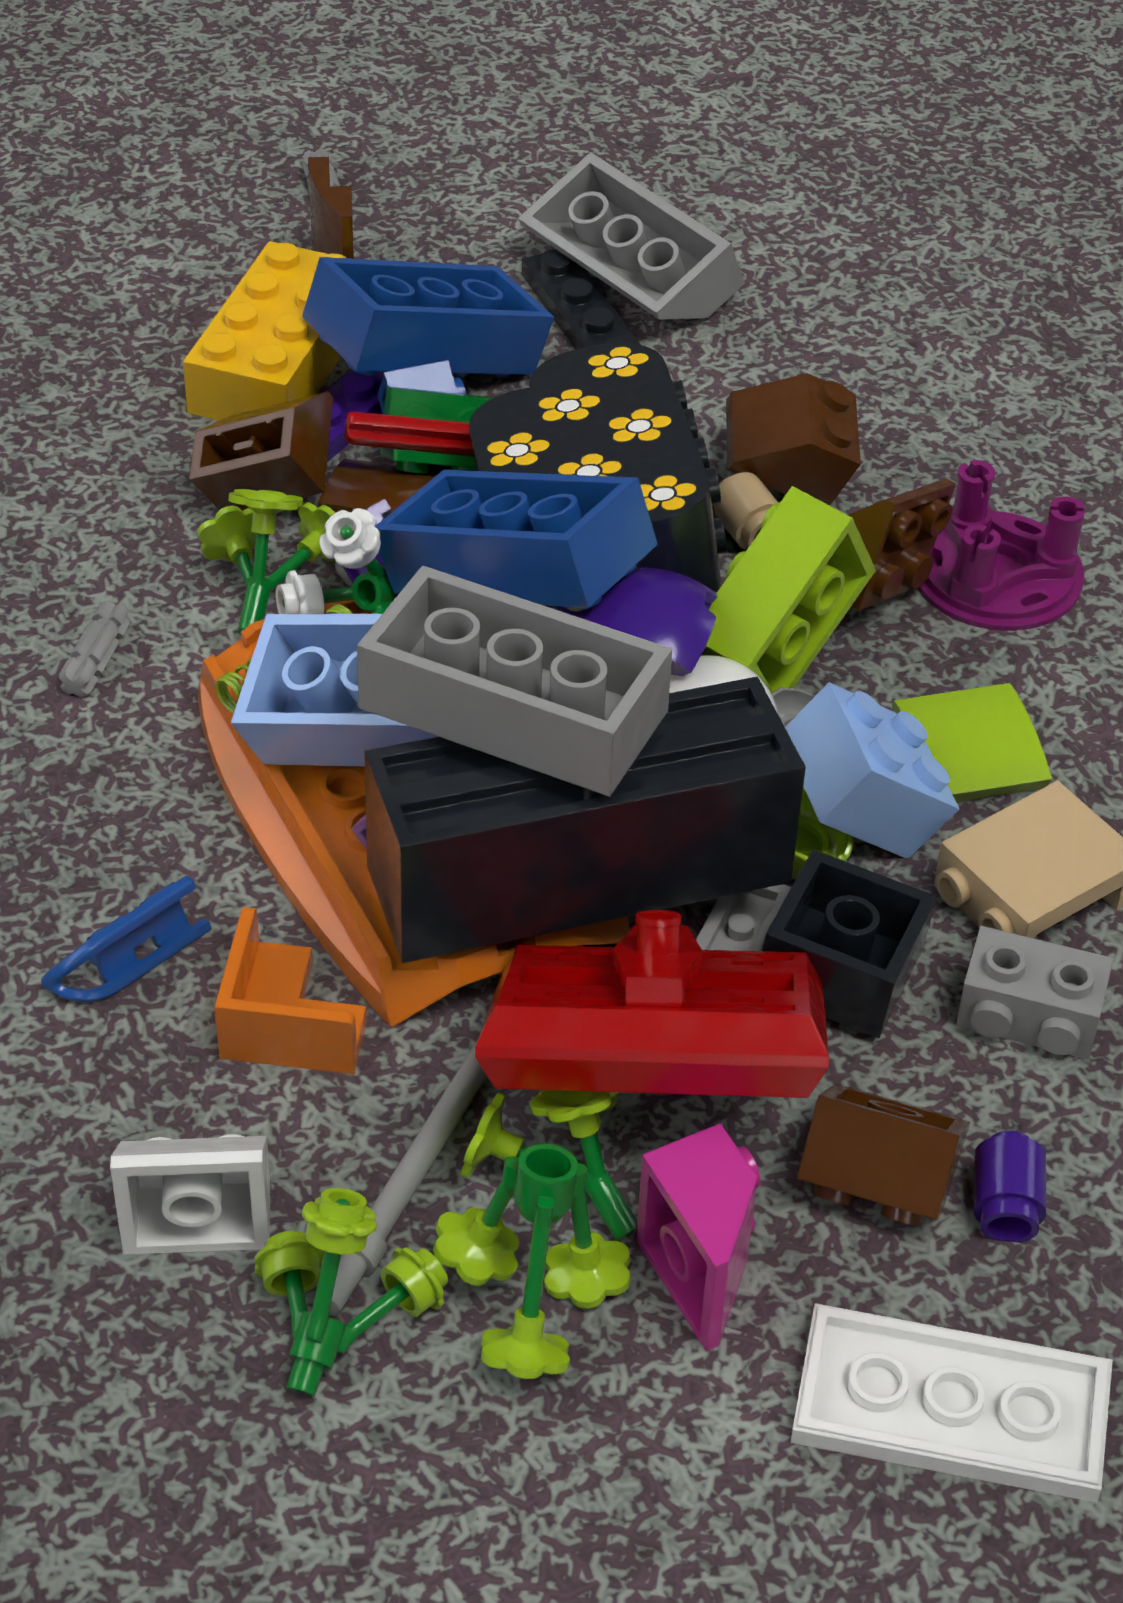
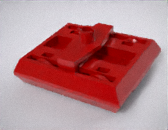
[475,910,829,1098]

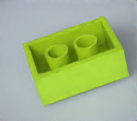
[701,486,876,693]

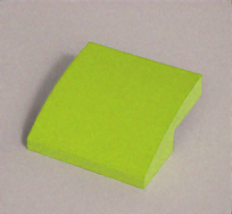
[892,683,1052,802]

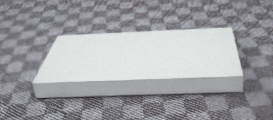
[791,1303,1113,1503]

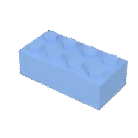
[231,614,439,767]

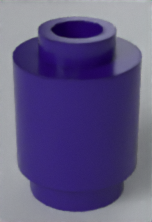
[973,1131,1046,1243]

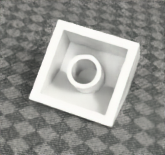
[110,1134,270,1255]

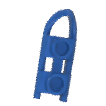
[41,875,212,1002]

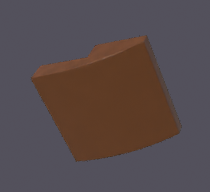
[308,157,354,259]
[318,458,441,515]

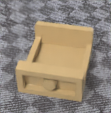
[934,780,1123,938]

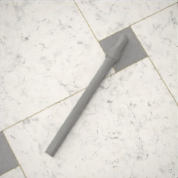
[313,1041,487,1316]

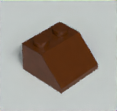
[726,373,861,506]
[796,1083,970,1226]

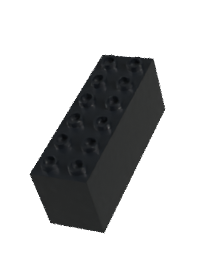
[364,676,806,963]

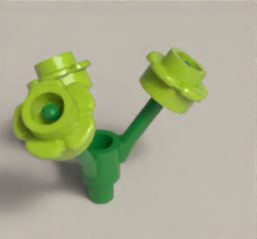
[254,1188,448,1397]

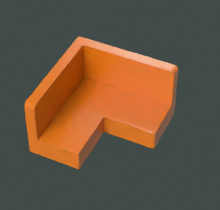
[214,907,367,1074]

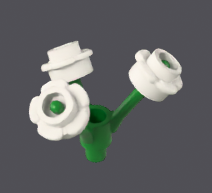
[276,508,398,614]

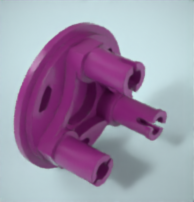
[917,460,1085,631]

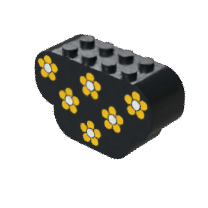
[469,343,727,608]

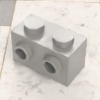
[956,926,1114,1059]

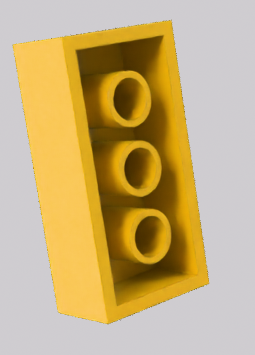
[183,241,346,421]

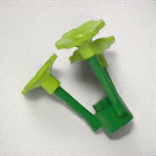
[433,1144,631,1379]

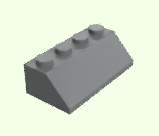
[518,152,744,320]

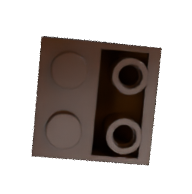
[189,392,333,511]
[848,479,956,611]

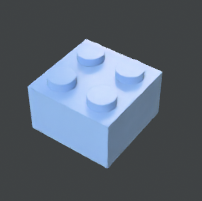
[785,682,960,858]

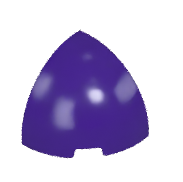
[552,567,718,676]

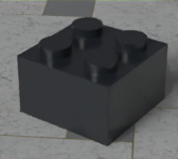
[762,849,938,1039]

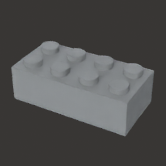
[357,565,673,797]

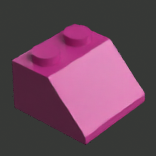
[636,1123,761,1351]

